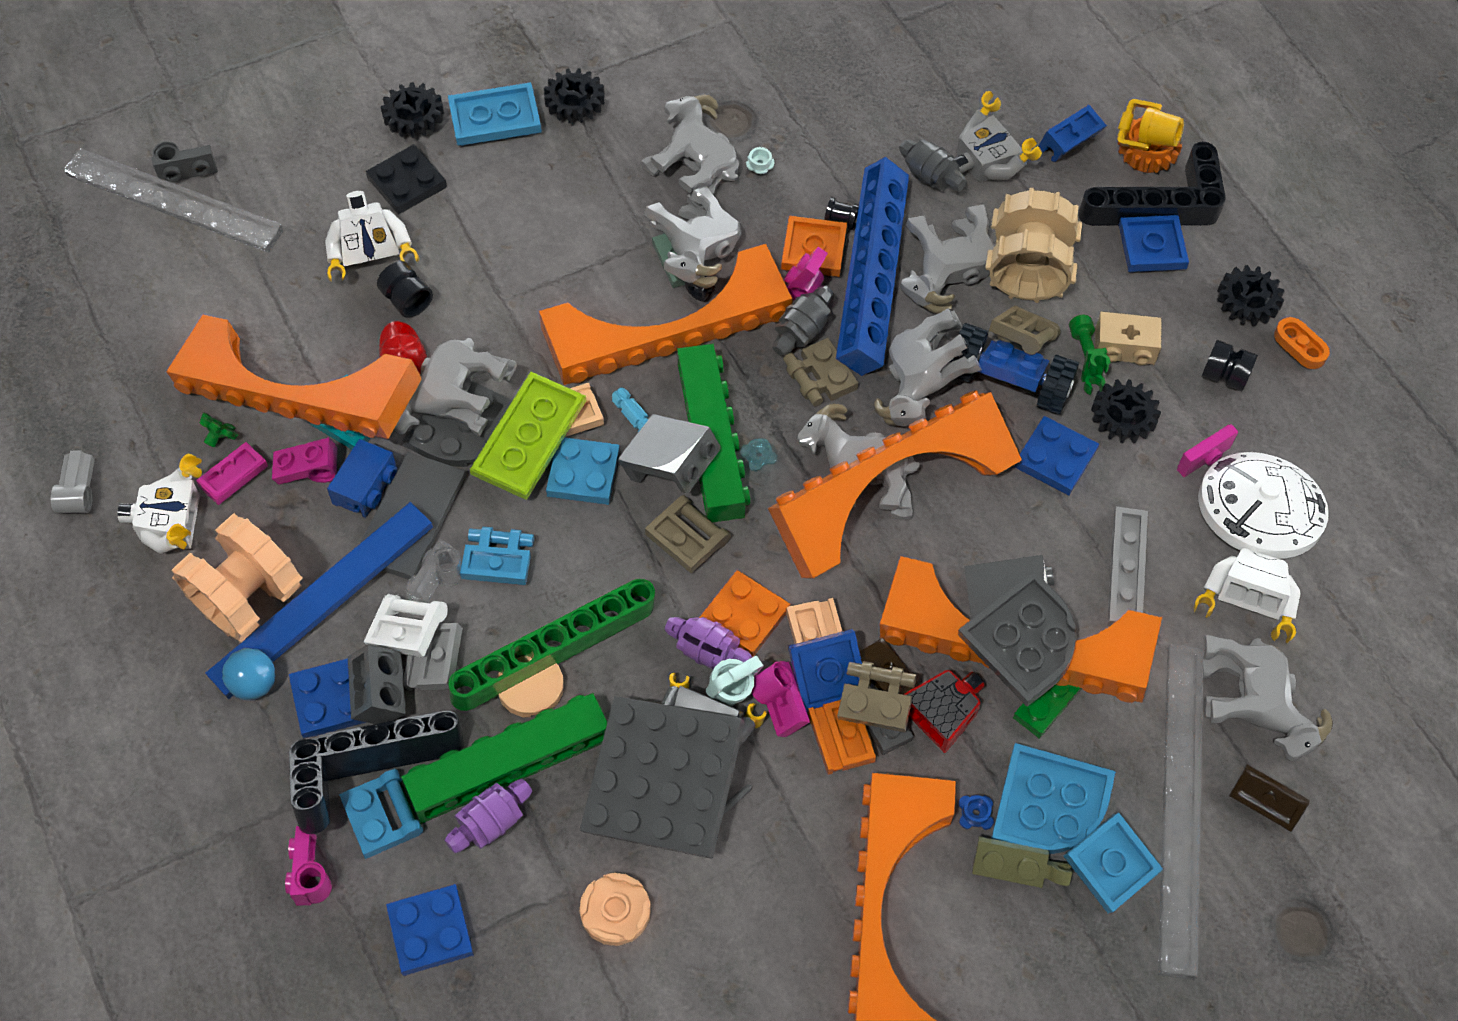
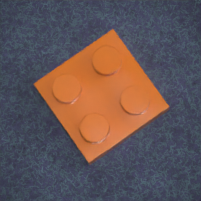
[781,216,847,277]
[699,570,791,657]

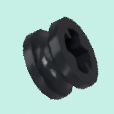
[685,276,715,301]

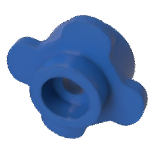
[958,795,994,830]

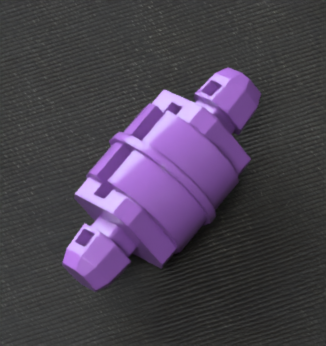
[665,617,752,669]
[445,779,532,853]

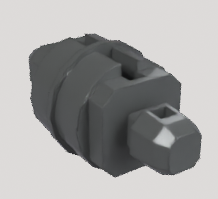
[899,139,967,191]
[773,285,833,356]

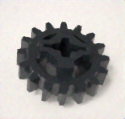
[544,68,605,123]
[381,82,444,138]
[1217,265,1285,326]
[1091,379,1161,443]

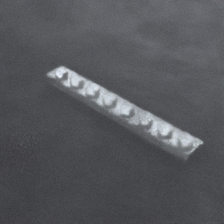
[64,148,283,253]

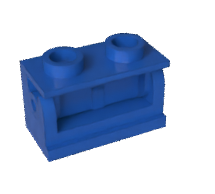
[327,439,398,518]

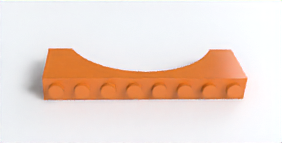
[539,244,792,385]
[166,315,422,439]
[768,390,1022,578]
[880,556,1162,703]
[848,773,956,1021]

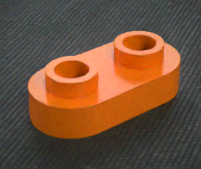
[1274,317,1330,369]

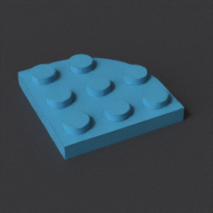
[991,743,1116,854]

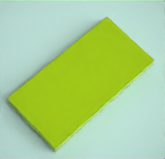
[470,372,586,500]

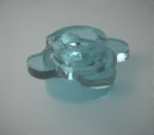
[740,438,777,471]

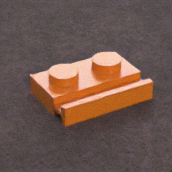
[808,700,876,775]

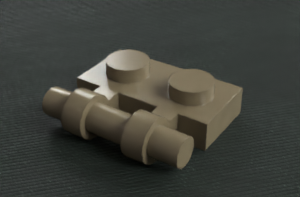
[783,338,858,407]
[837,661,916,732]

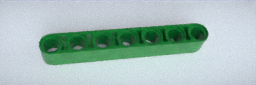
[448,578,655,711]

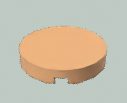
[497,656,563,717]
[579,873,651,946]

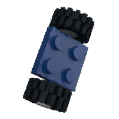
[949,323,1079,415]

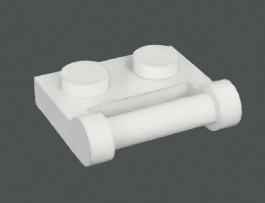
[364,594,448,657]

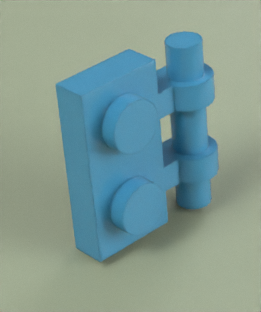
[460,526,534,585]

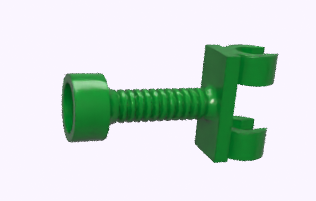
[1069,315,1110,395]

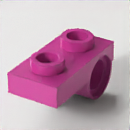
[784,247,828,301]
[272,437,338,485]
[751,661,810,737]
[285,826,332,906]

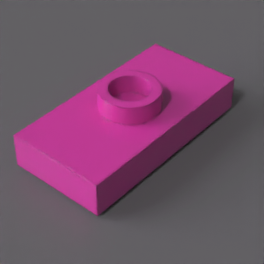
[1177,424,1238,477]
[196,442,268,505]

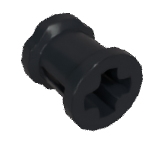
[824,197,859,230]

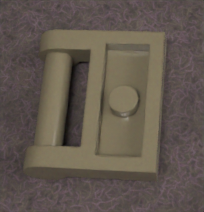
[989,305,1061,355]
[645,495,731,574]

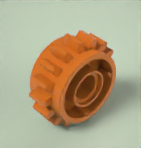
[1118,116,1182,173]

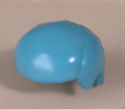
[222,648,275,701]

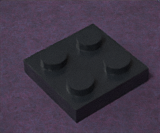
[366,144,447,215]

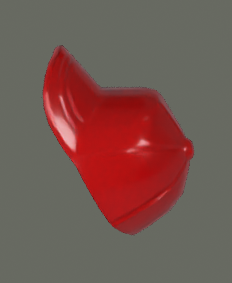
[379,321,427,374]

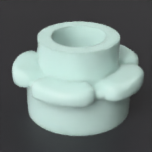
[746,147,774,174]

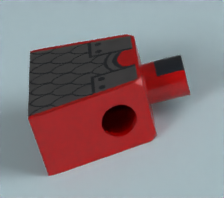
[904,670,984,754]

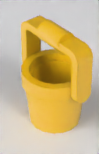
[1117,99,1184,151]

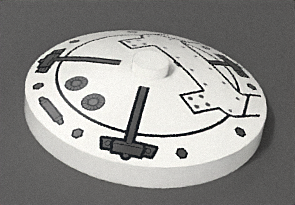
[1198,452,1328,559]

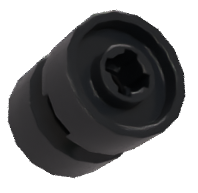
[377,261,433,318]
[1202,339,1258,392]

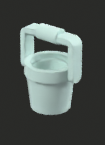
[706,656,764,706]

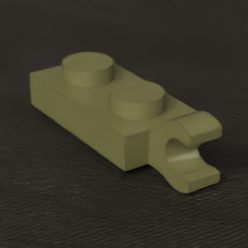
[972,836,1072,888]

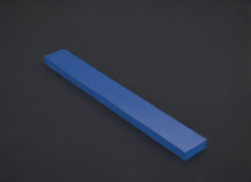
[205,502,433,699]

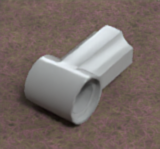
[51,451,95,513]

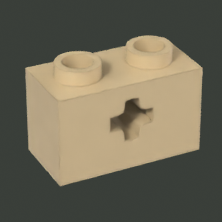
[1094,312,1161,365]

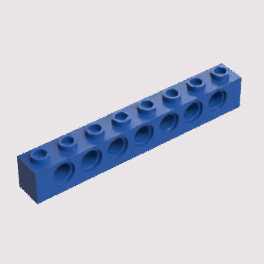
[836,157,909,376]

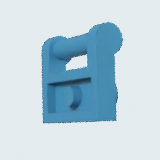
[339,769,423,859]

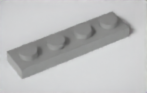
[1107,506,1148,626]

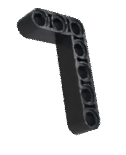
[1078,141,1226,226]
[289,711,464,834]

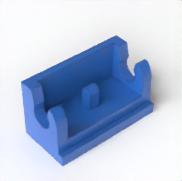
[1038,105,1107,162]

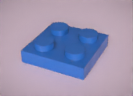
[1119,215,1189,272]
[1014,416,1099,496]
[788,629,862,712]
[289,658,366,738]
[386,884,474,976]

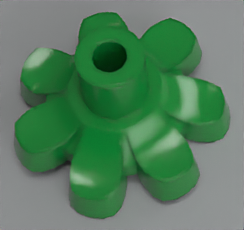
[199,412,239,447]

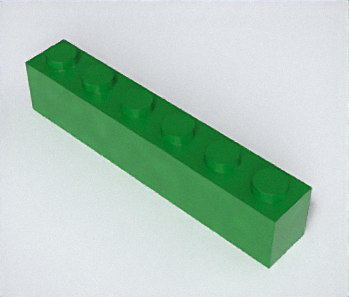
[677,344,750,523]
[401,693,607,824]

